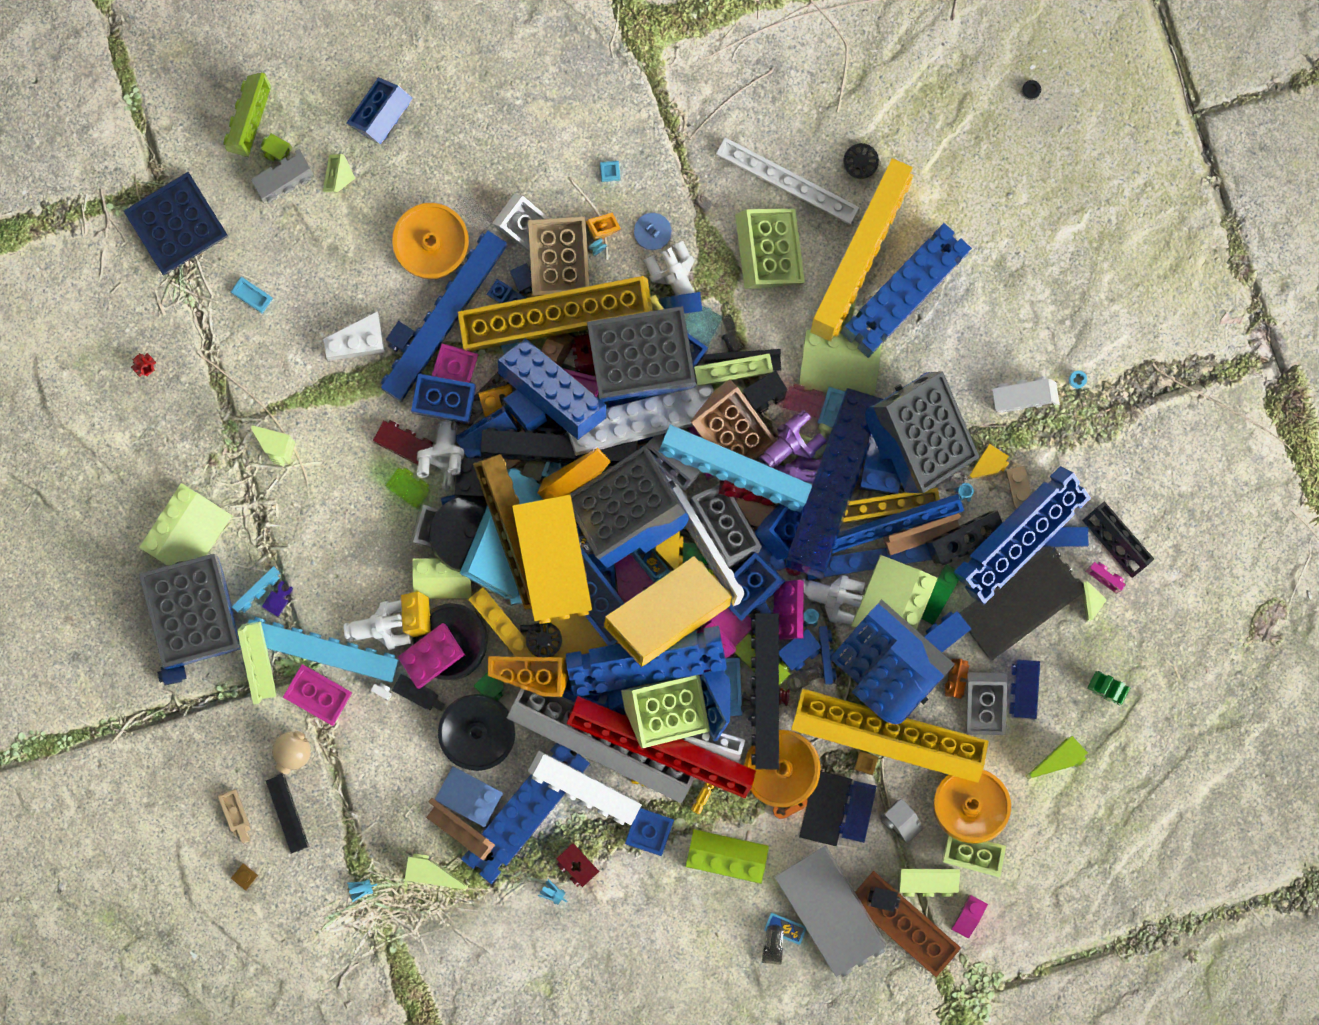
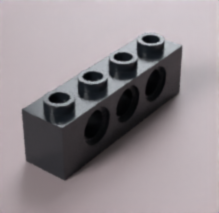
[925,511,1003,566]
[867,886,901,912]

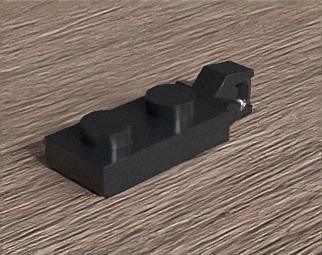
[392,674,445,711]

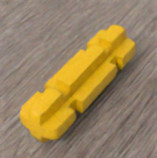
[691,782,714,814]

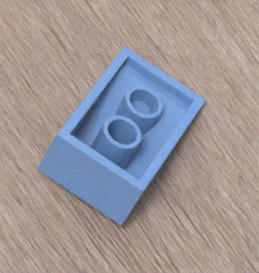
[435,766,504,828]

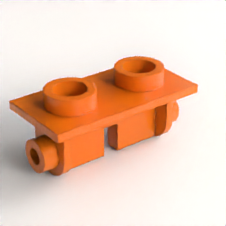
[945,658,970,699]

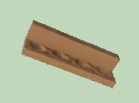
[883,513,961,555]
[426,797,495,860]

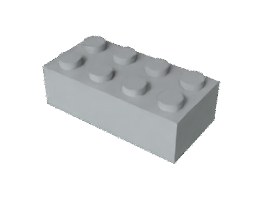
[690,485,762,568]

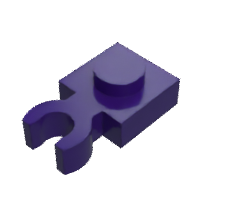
[262,581,293,617]

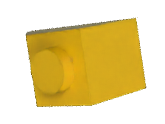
[968,444,1009,480]

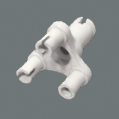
[643,241,695,296]
[417,420,464,490]
[802,575,865,625]
[344,600,413,650]

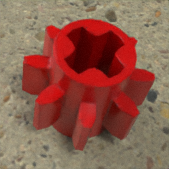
[131,353,156,377]

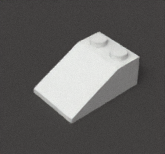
[492,193,550,252]

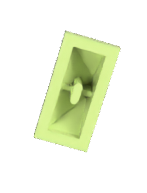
[323,154,355,193]
[1081,581,1106,621]

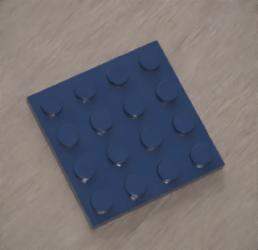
[123,172,228,276]

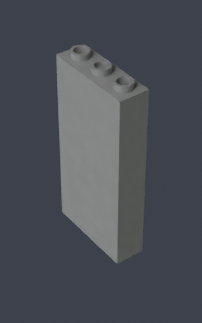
[775,845,887,977]

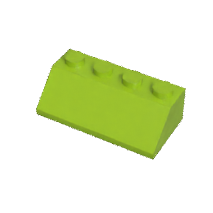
[685,829,769,884]

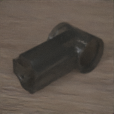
[762,925,784,965]

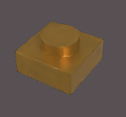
[854,751,878,776]
[231,863,259,891]

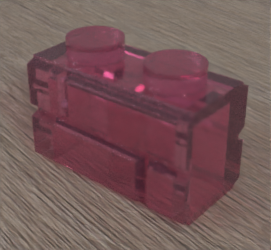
[783,383,826,419]

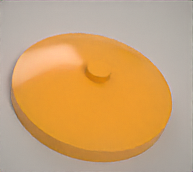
[392,203,469,279]
[744,730,821,808]
[933,770,1011,843]

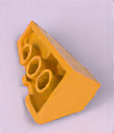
[537,448,610,500]
[488,656,569,697]

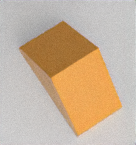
[586,213,621,242]

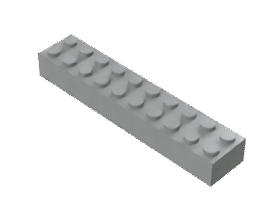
[507,688,694,803]

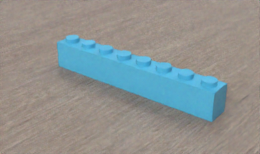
[658,425,812,512]
[248,617,399,683]

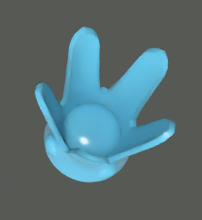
[954,483,974,502]
[803,608,820,627]
[347,879,377,902]
[538,879,567,905]

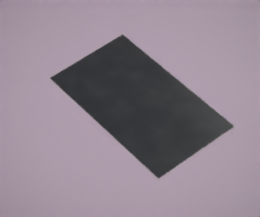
[799,771,853,847]

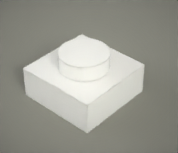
[371,683,393,701]

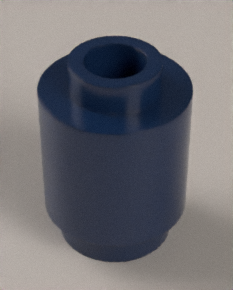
[157,665,187,686]

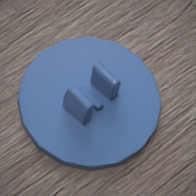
[634,213,672,250]

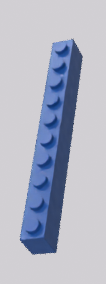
[381,231,507,402]

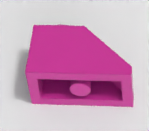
[951,895,988,939]

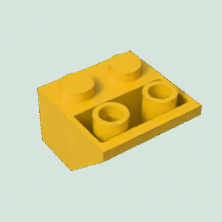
[656,531,683,571]

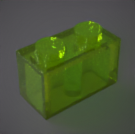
[385,467,431,510]

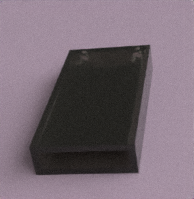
[959,546,1085,661]

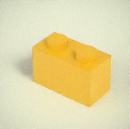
[401,591,431,637]

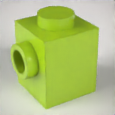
[261,133,292,163]

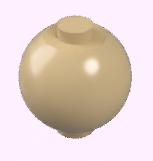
[272,731,311,774]

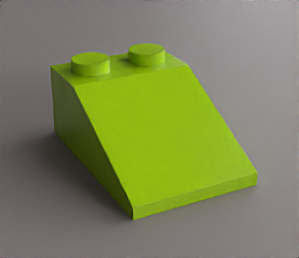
[1025,736,1088,779]

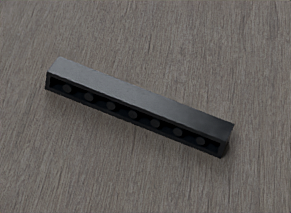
[480,428,637,466]
[751,613,779,770]

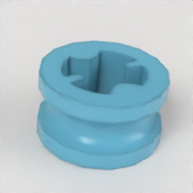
[588,238,607,256]
[1069,371,1087,389]

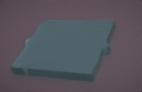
[686,306,723,346]

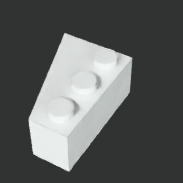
[324,311,385,361]
[993,376,1060,413]

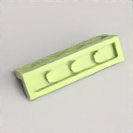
[694,354,773,386]
[237,621,277,704]

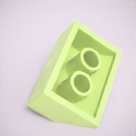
[251,425,296,466]
[413,558,472,599]
[942,835,1006,877]
[898,869,960,897]

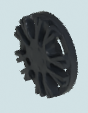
[843,143,879,179]
[526,622,562,657]

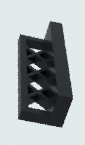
[704,349,781,371]
[1082,501,1154,578]
[265,773,310,854]

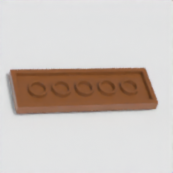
[855,871,961,977]

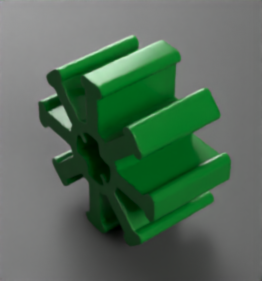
[1087,671,1131,705]

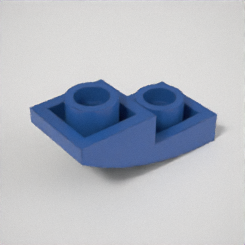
[487,279,526,304]

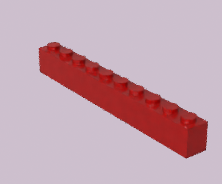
[566,696,756,798]

